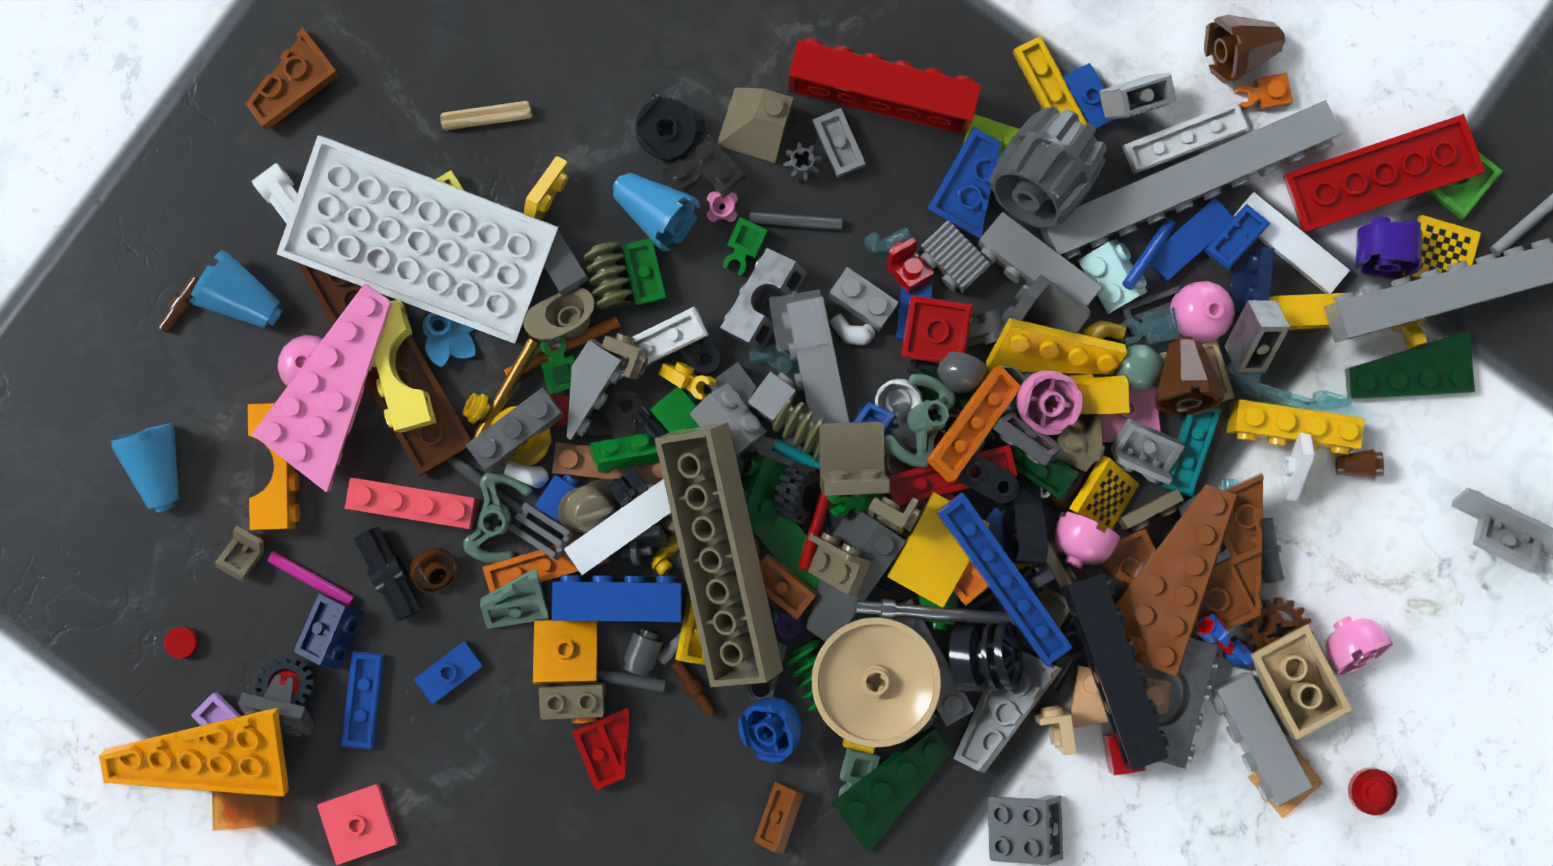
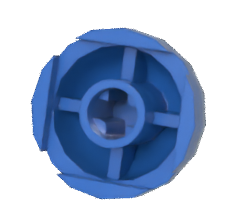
[738,697,803,763]

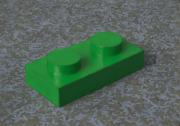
[622,238,667,306]
[589,433,659,472]

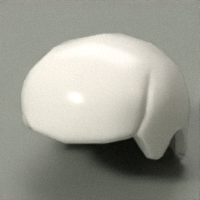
[875,379,923,426]

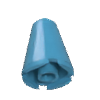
[613,173,700,251]
[189,250,283,328]
[110,423,179,512]

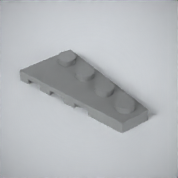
[953,651,1062,773]

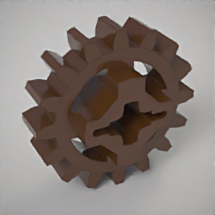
[1241,597,1314,653]

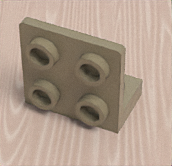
[819,422,890,496]

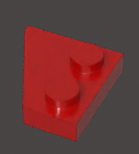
[572,707,630,790]

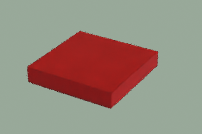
[901,295,974,364]

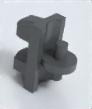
[615,520,669,566]

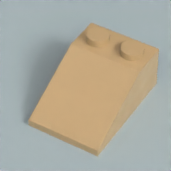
[1250,625,1352,740]

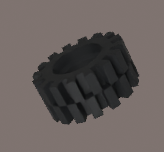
[774,463,821,525]

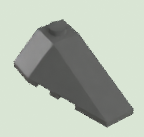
[806,509,906,642]

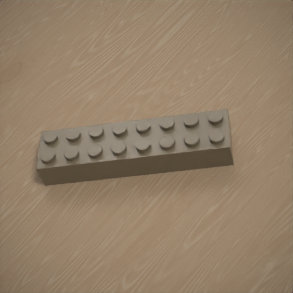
[655,422,783,687]

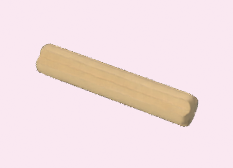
[440,101,532,131]

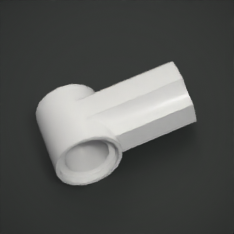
[252,163,297,224]

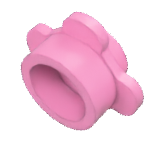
[707,191,738,222]

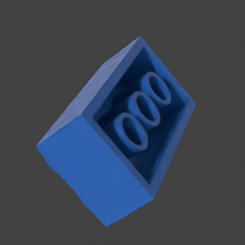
[552,575,684,622]

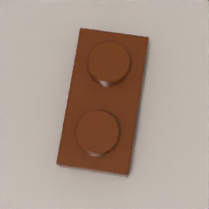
[760,554,818,619]
[754,782,804,854]

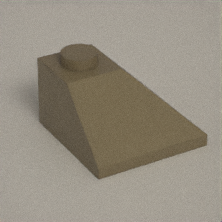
[717,88,793,164]

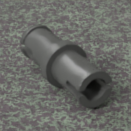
[1261,518,1285,583]

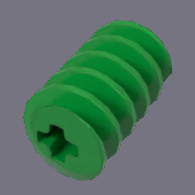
[785,640,820,712]

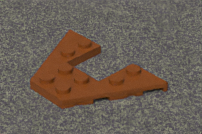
[1100,473,1264,641]

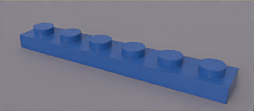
[935,493,1072,666]

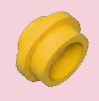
[463,393,490,424]

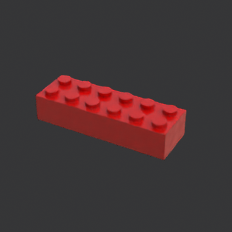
[788,38,981,136]

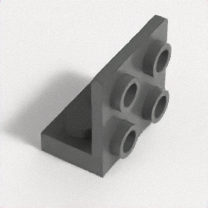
[988,795,1063,865]

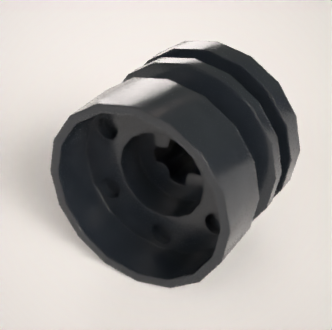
[949,621,1023,693]

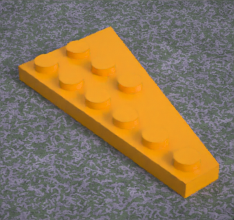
[99,707,289,797]

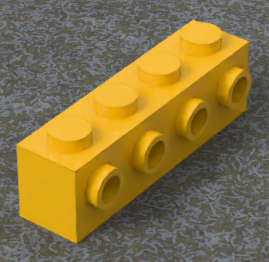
[1226,400,1365,455]

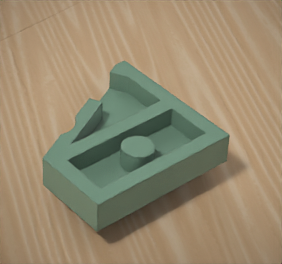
[480,569,549,629]

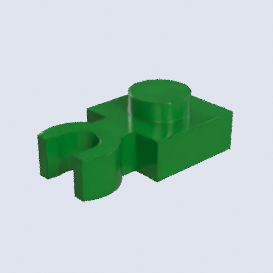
[723,217,769,276]
[540,336,575,394]
[827,493,883,518]

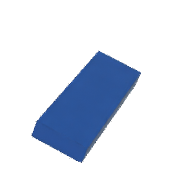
[1150,198,1234,282]
[341,651,385,749]

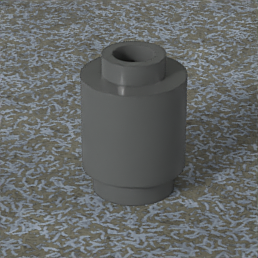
[623,627,663,677]

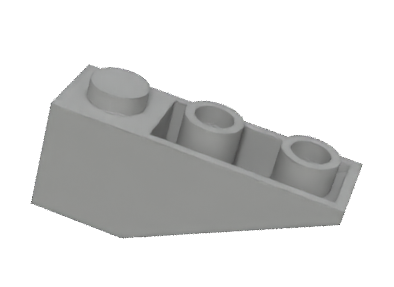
[567,339,625,440]

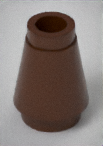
[1335,449,1384,480]

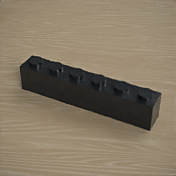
[1061,573,1169,771]

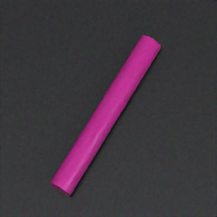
[267,551,355,607]

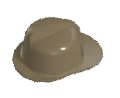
[523,287,595,340]
[558,479,623,536]

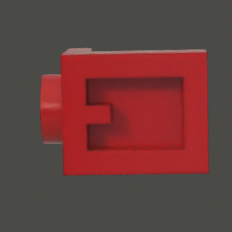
[886,237,934,294]

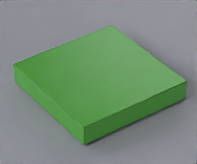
[1427,152,1503,220]

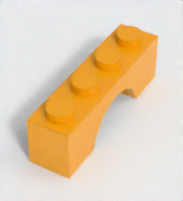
[248,403,300,530]

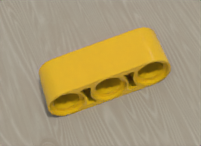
[1269,293,1345,330]

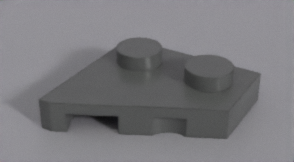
[993,409,1062,466]

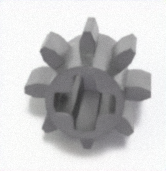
[783,142,822,183]

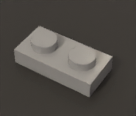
[813,108,866,178]

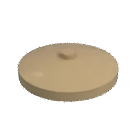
[812,617,941,747]

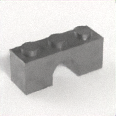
[720,248,807,352]
[466,388,565,472]

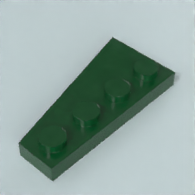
[1345,330,1475,400]
[831,727,951,853]

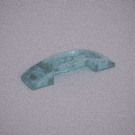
[1225,362,1353,412]

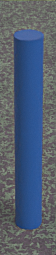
[1122,218,1176,290]

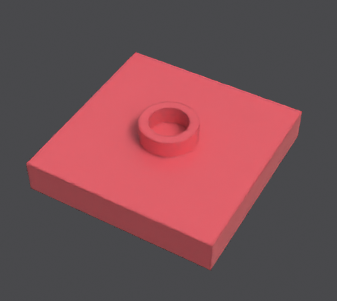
[317,783,399,865]

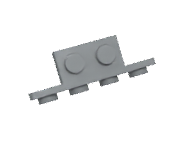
[1451,488,1553,572]

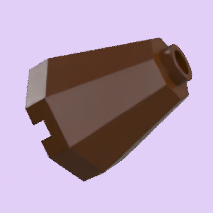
[1204,15,1285,84]
[1154,336,1224,415]

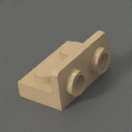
[1034,705,1077,755]

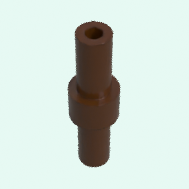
[158,275,199,333]
[671,660,717,717]

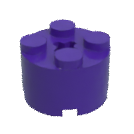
[1355,216,1422,278]

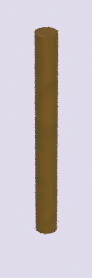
[471,337,540,440]

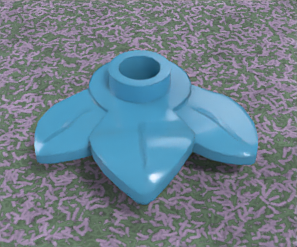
[423,312,475,367]

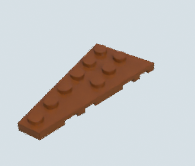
[1115,485,1238,677]

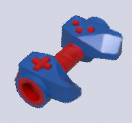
[1196,614,1254,669]

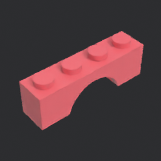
[345,478,481,530]

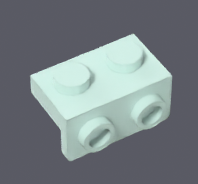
[1077,239,1147,314]

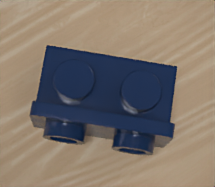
[1229,247,1275,313]
[293,593,364,669]

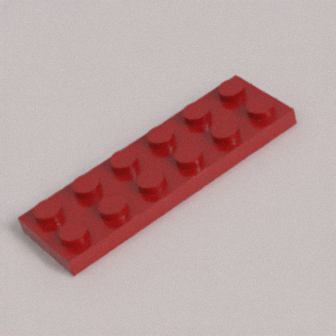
[1283,114,1486,233]

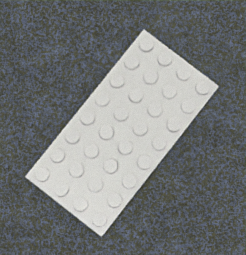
[277,135,558,344]

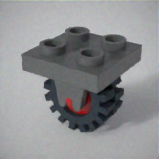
[238,656,317,737]

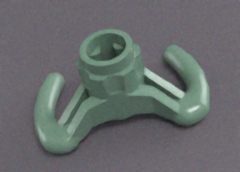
[884,374,956,468]
[463,471,533,564]

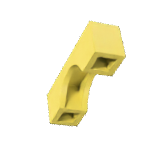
[372,299,437,433]

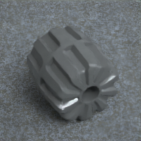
[989,107,1107,229]

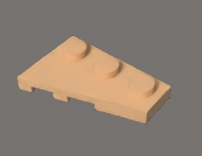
[1069,665,1172,728]

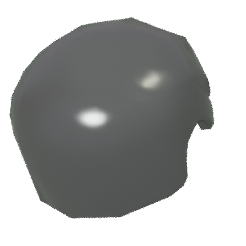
[937,351,988,394]

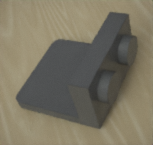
[998,274,1091,335]

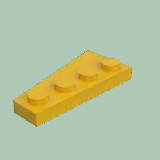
[985,318,1127,375]

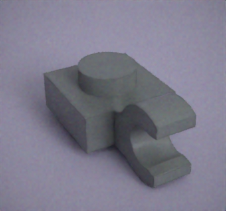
[890,401,917,454]

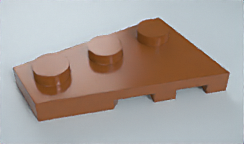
[246,27,340,131]

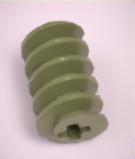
[584,242,632,310]
[772,396,825,462]

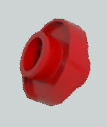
[1348,768,1398,815]

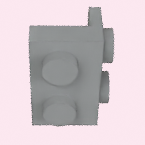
[1110,418,1185,485]

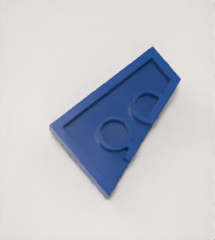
[927,127,1001,238]

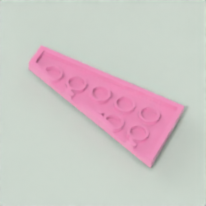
[252,284,393,492]

